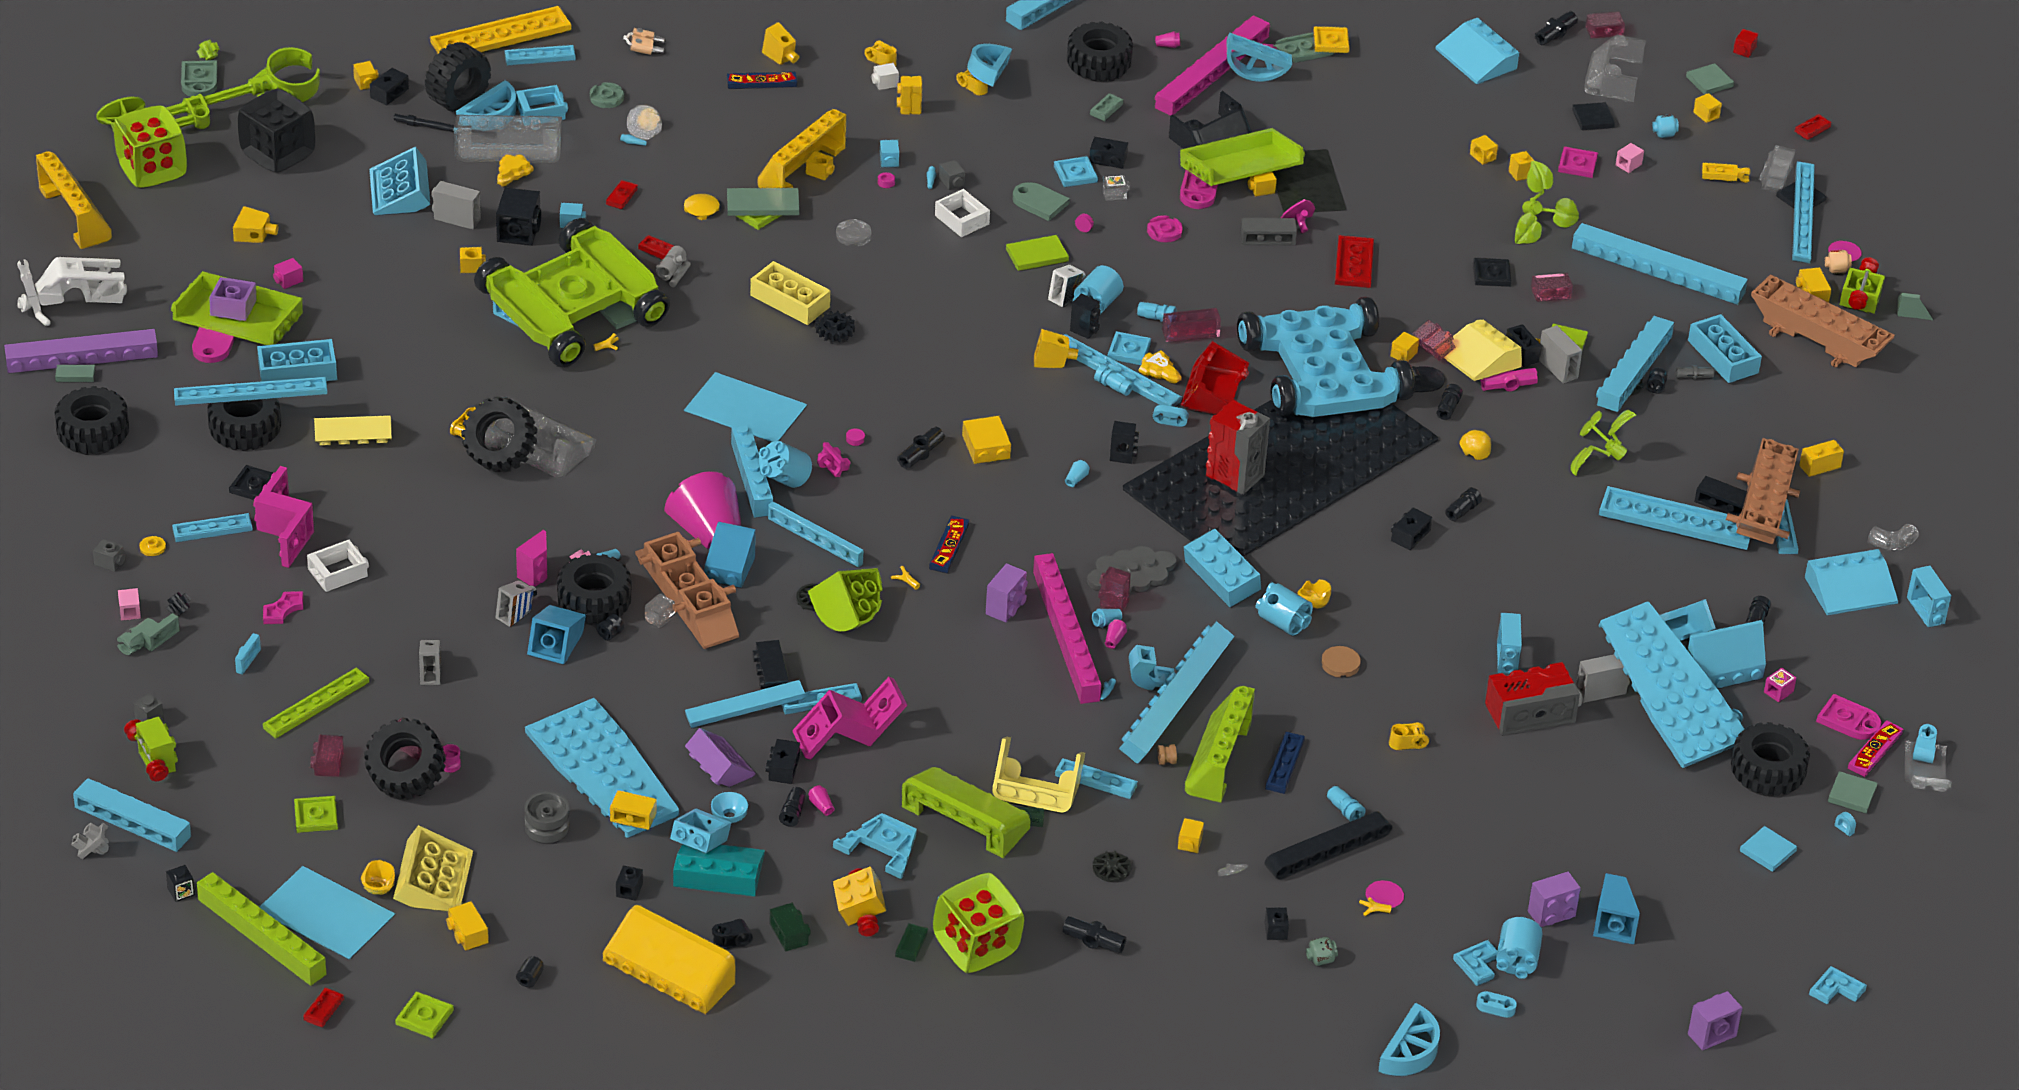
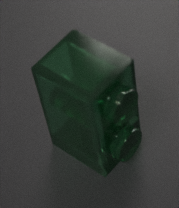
[769,902,811,952]

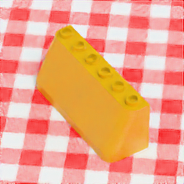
[758,109,846,188]
[36,151,112,249]
[603,905,735,1014]

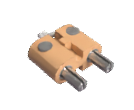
[624,28,665,55]

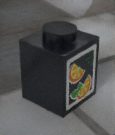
[166,865,195,902]

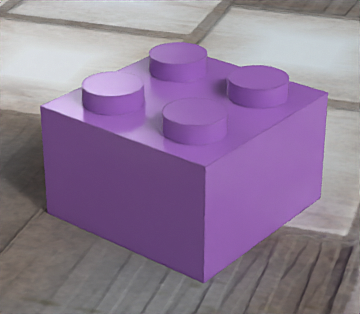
[210,277,256,321]
[986,563,1028,622]
[1528,872,1580,927]
[1688,991,1742,1051]

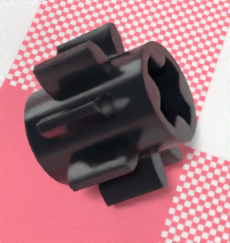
[166,591,191,616]

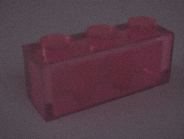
[1162,308,1221,342]

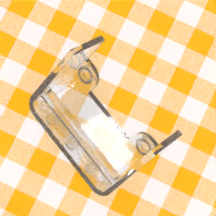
[1584,35,1646,101]

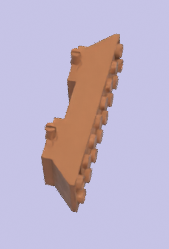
[1751,275,1895,367]
[1726,438,1800,544]
[635,532,739,649]

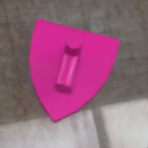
[1281,199,1315,233]

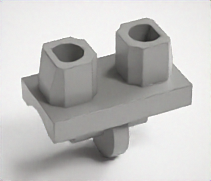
[71,823,109,859]

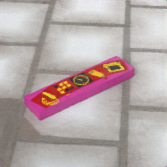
[1847,720,1904,777]

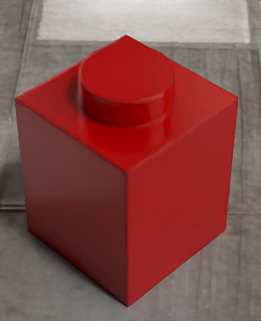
[1733,29,1759,58]

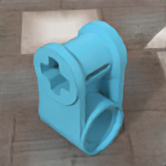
[1912,724,1937,763]

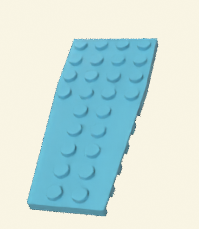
[1599,602,1745,768]
[525,698,679,838]

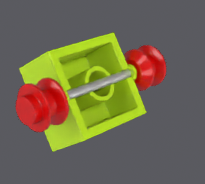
[1840,257,1885,314]
[124,716,178,782]

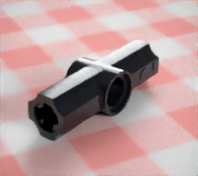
[1535,11,1578,45]
[897,426,945,469]
[1062,916,1127,953]

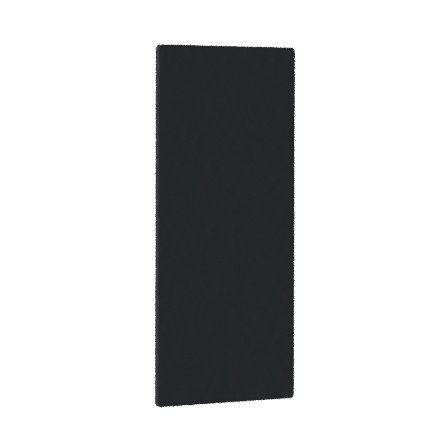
[1122,400,1438,557]

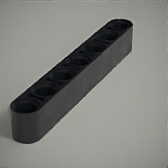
[1264,811,1392,880]

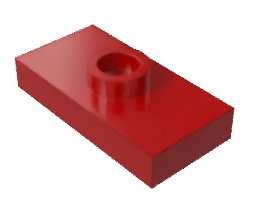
[1795,114,1831,140]
[606,180,638,209]
[638,235,674,259]
[303,987,344,1027]

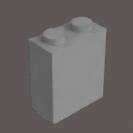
[431,181,481,230]
[1539,325,1582,384]
[1576,654,1630,703]

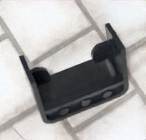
[1169,91,1252,149]

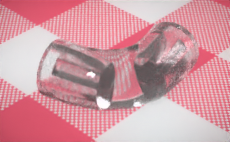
[1867,524,1919,550]

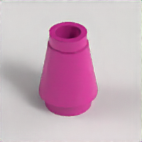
[1155,31,1180,48]
[1105,619,1127,649]
[808,785,835,816]

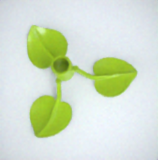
[1515,161,1579,244]
[1571,410,1637,476]

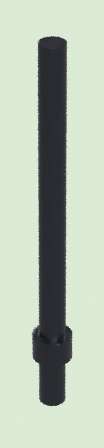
[394,114,497,140]

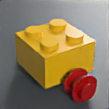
[833,866,886,937]

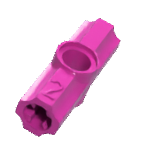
[1480,368,1538,392]

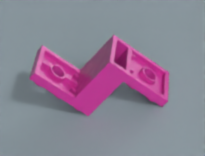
[253,466,314,568]
[792,677,908,760]

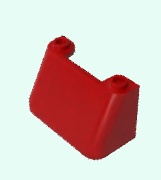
[1181,341,1249,415]

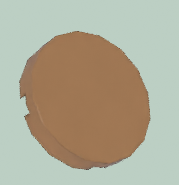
[1321,646,1360,677]

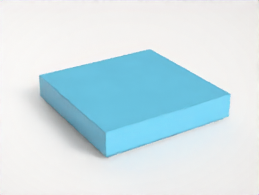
[1054,156,1098,187]
[1107,331,1152,365]
[1740,826,1797,872]

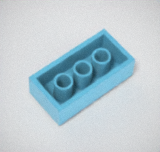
[1688,314,1762,383]
[257,339,337,382]
[1184,529,1261,607]

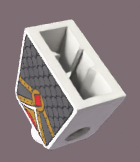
[1048,265,1086,307]

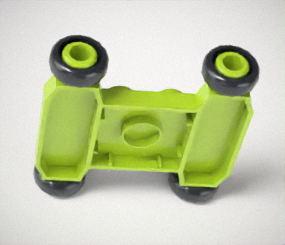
[474,218,670,368]

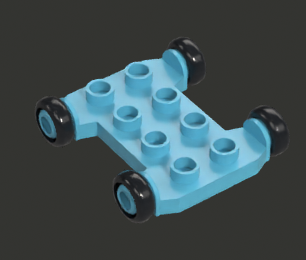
[1237,297,1415,417]

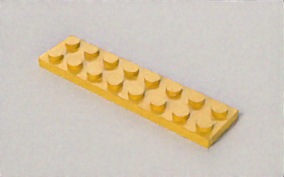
[430,6,571,54]

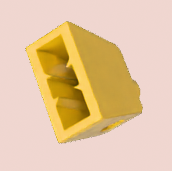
[762,22,799,65]
[233,206,278,243]
[1034,329,1078,368]

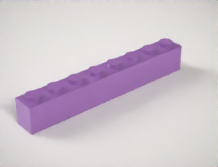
[4,329,158,373]

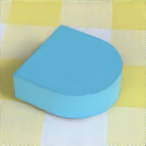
[1834,812,1856,836]

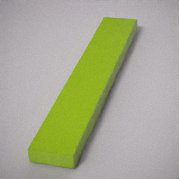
[263,667,369,739]

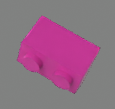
[516,530,547,587]

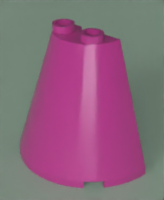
[665,472,741,549]

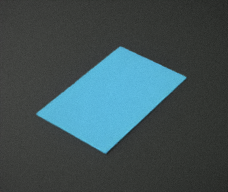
[684,372,807,442]
[260,866,395,959]

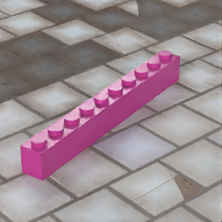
[1155,16,1270,115]
[1033,553,1101,704]

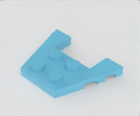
[833,813,917,879]

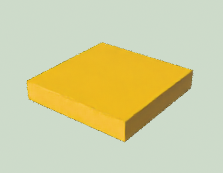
[1313,26,1349,53]

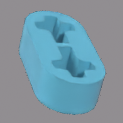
[1153,405,1189,427]
[1476,991,1516,1018]

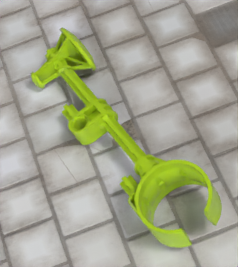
[96,47,320,132]

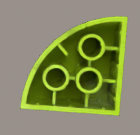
[808,568,882,631]

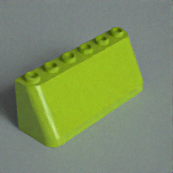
[1185,686,1255,803]
[902,767,1030,858]

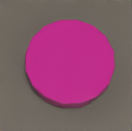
[1147,215,1183,243]

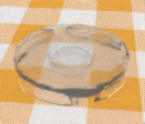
[626,105,662,140]
[836,219,872,246]

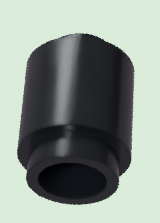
[516,956,543,987]

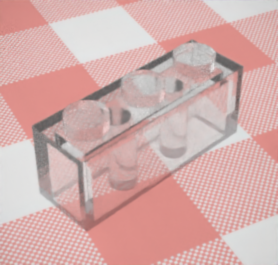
[1760,145,1796,192]

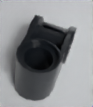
[711,919,753,950]

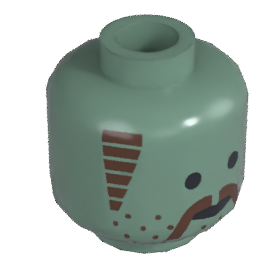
[1306,936,1338,966]

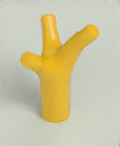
[593,333,619,351]
[891,566,920,590]
[1359,897,1391,916]

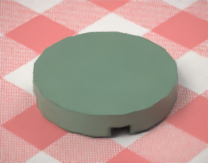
[589,82,624,108]

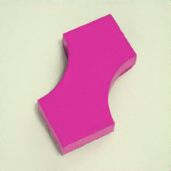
[263,591,303,624]

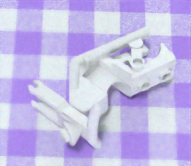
[17,257,127,326]

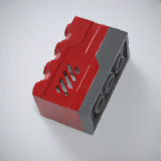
[1206,400,1270,495]
[1485,662,1583,736]

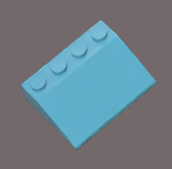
[1435,17,1519,84]
[370,147,431,215]
[1805,549,1898,615]
[1688,620,1766,688]

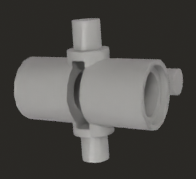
[656,246,691,287]

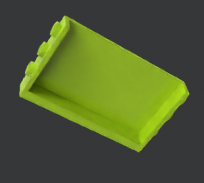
[1180,128,1305,186]
[171,271,303,345]

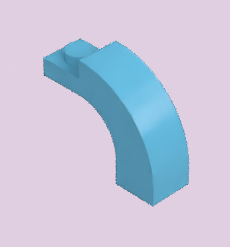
[1129,645,1174,690]

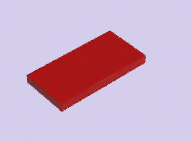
[1335,235,1374,288]

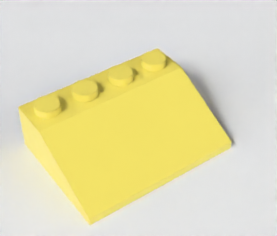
[1437,320,1522,381]
[393,825,473,911]

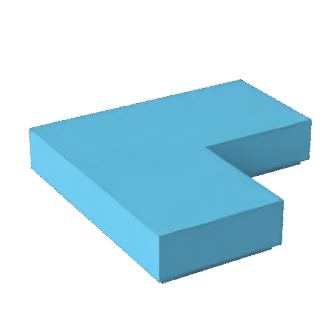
[1453,940,1497,986]
[1809,966,1867,1004]

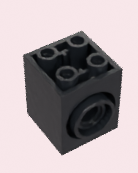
[496,187,542,246]

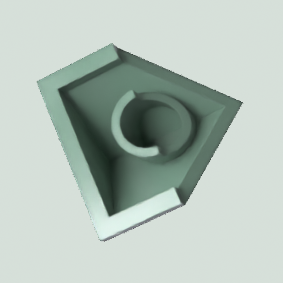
[1897,293,1933,320]

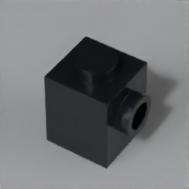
[616,865,643,901]
[1264,907,1289,940]

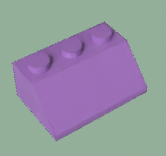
[685,728,756,787]

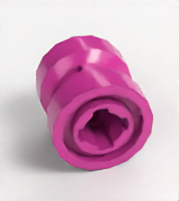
[443,744,461,773]

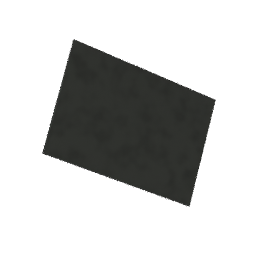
[1272,149,1346,213]

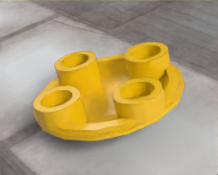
[684,194,720,220]

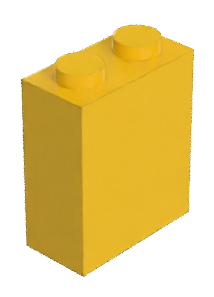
[962,416,1011,464]

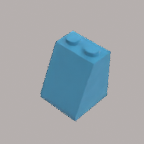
[704,522,756,588]
[527,605,586,664]
[1593,873,1640,944]

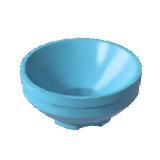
[711,792,748,823]

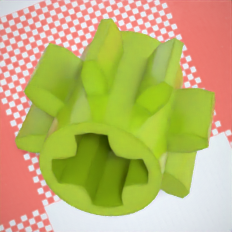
[197,40,220,61]

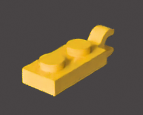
[1702,163,1750,182]

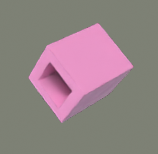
[1616,143,1644,173]
[118,588,141,621]

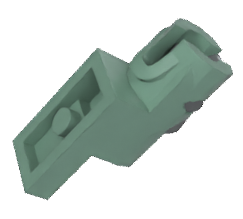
[117,613,179,655]

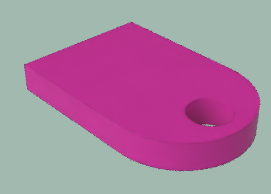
[1180,170,1219,209]
[192,327,236,363]
[1816,694,1881,740]

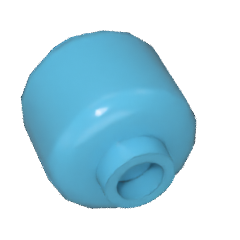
[1652,114,1679,138]

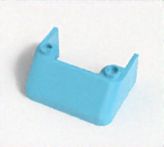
[1660,599,1716,641]

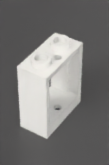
[935,189,990,237]
[307,540,369,592]

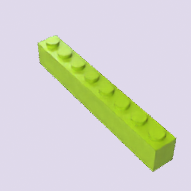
[197,872,326,986]

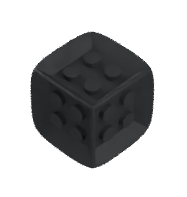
[238,89,316,172]

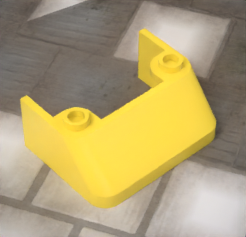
[992,737,1085,812]

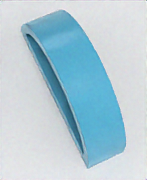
[1226,32,1292,81]
[967,44,1012,87]
[456,80,516,131]
[1378,1003,1440,1076]

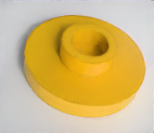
[139,536,166,556]

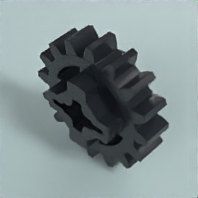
[815,311,855,342]

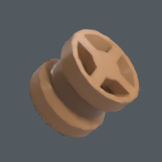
[1157,744,1177,765]

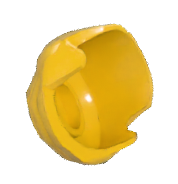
[1460,430,1491,460]
[1298,579,1331,609]
[361,860,395,895]

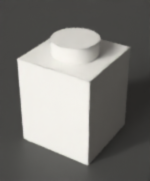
[871,63,899,90]

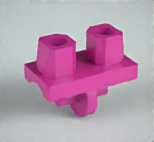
[817,442,851,477]

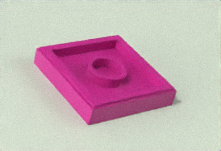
[1558,147,1598,178]

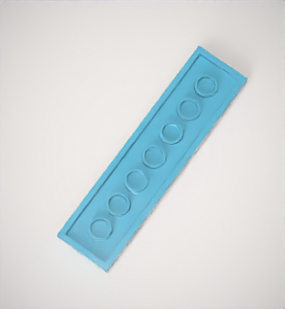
[1599,486,1750,550]

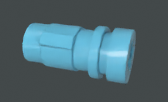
[1137,302,1177,324]
[1094,364,1134,396]
[1327,786,1365,822]

